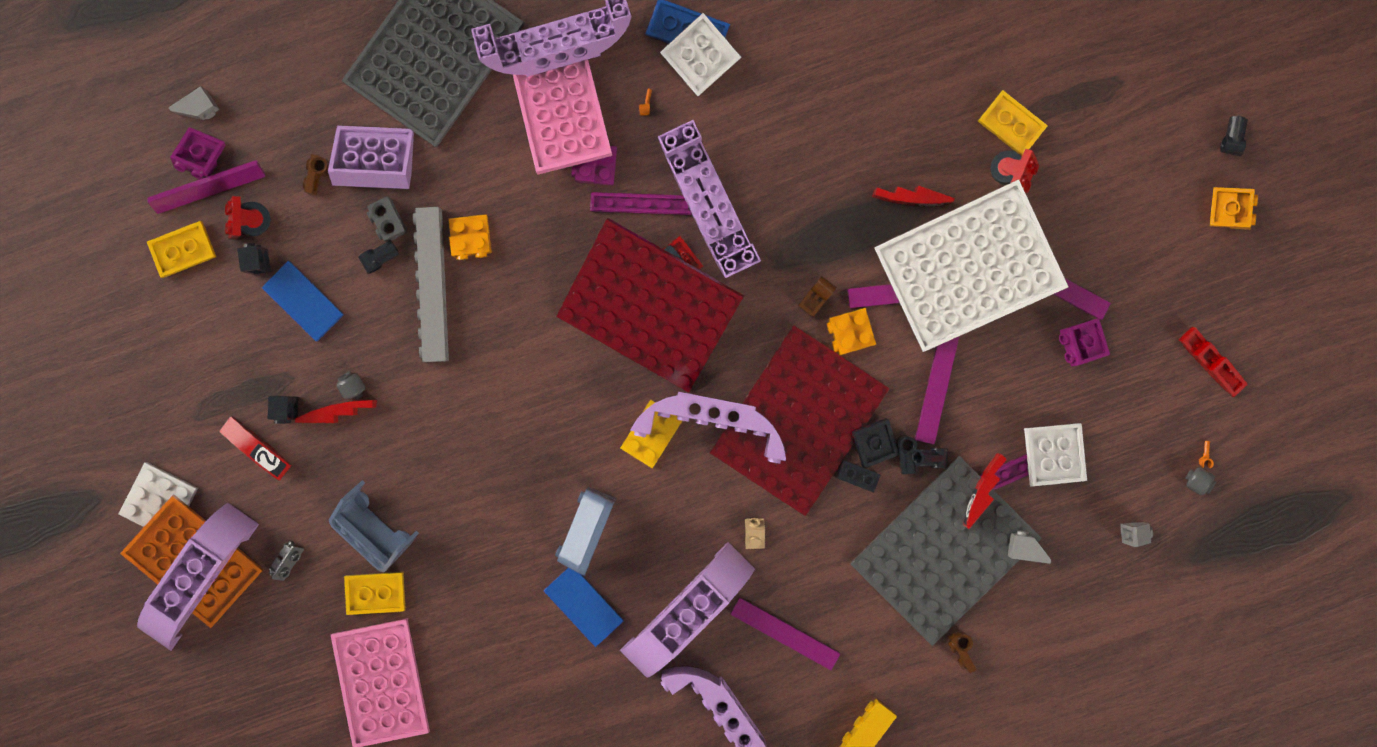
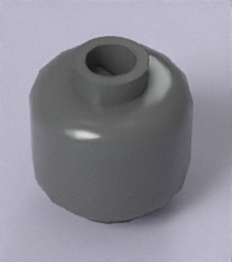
[336,371,365,401]
[1185,467,1216,495]

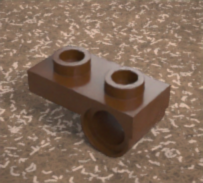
[303,154,330,196]
[798,276,837,318]
[948,631,977,673]

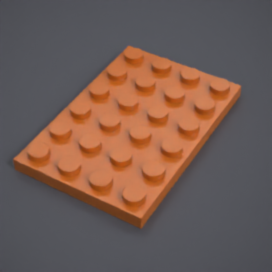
[120,495,264,628]

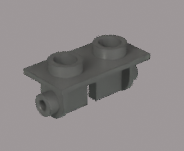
[269,541,304,581]

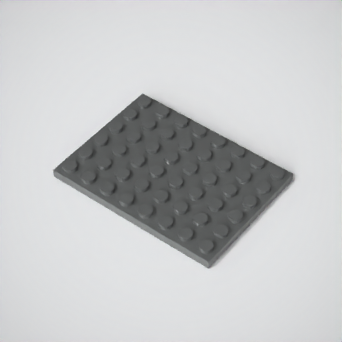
[342,0,524,148]
[850,456,1042,646]

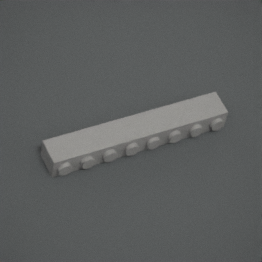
[413,207,449,362]

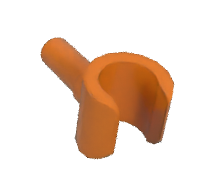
[639,89,652,116]
[1199,441,1214,469]

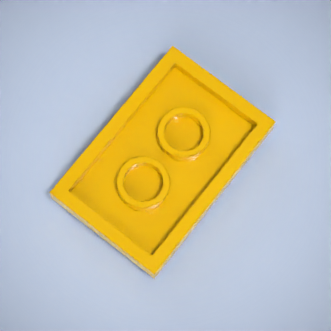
[978,90,1048,156]
[147,221,216,278]
[620,400,682,469]
[344,572,406,615]

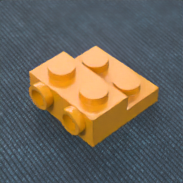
[1210,187,1258,230]
[449,214,492,260]
[826,308,876,355]

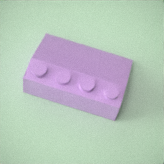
[328,126,414,189]

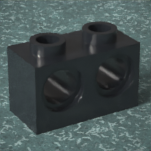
[237,243,271,275]
[267,396,299,424]
[835,460,881,493]

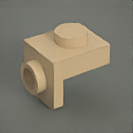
[745,518,765,549]

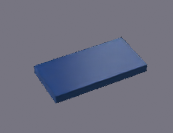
[645,0,730,44]
[262,260,344,342]
[544,568,624,647]

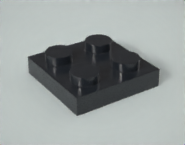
[852,418,899,468]

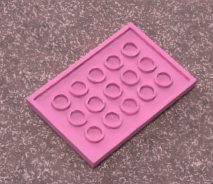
[513,59,612,175]
[331,618,430,747]

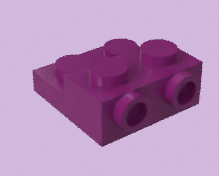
[170,127,226,180]
[572,146,617,186]
[1059,318,1110,367]

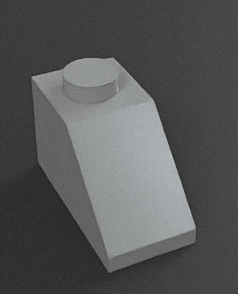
[169,86,220,120]
[1121,522,1153,547]
[1008,530,1051,564]

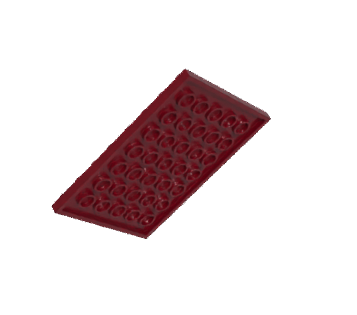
[556,218,744,392]
[710,325,890,516]

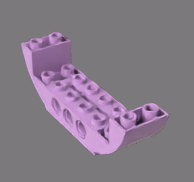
[471,0,631,77]
[658,120,761,278]
[630,392,786,464]
[137,503,259,651]
[620,542,755,678]
[661,667,767,747]

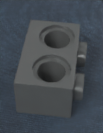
[367,196,408,242]

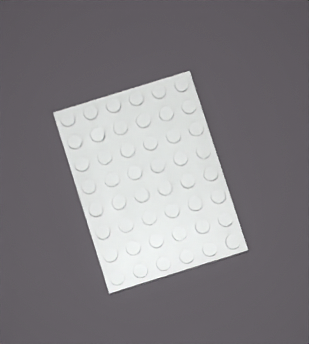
[874,180,1068,352]

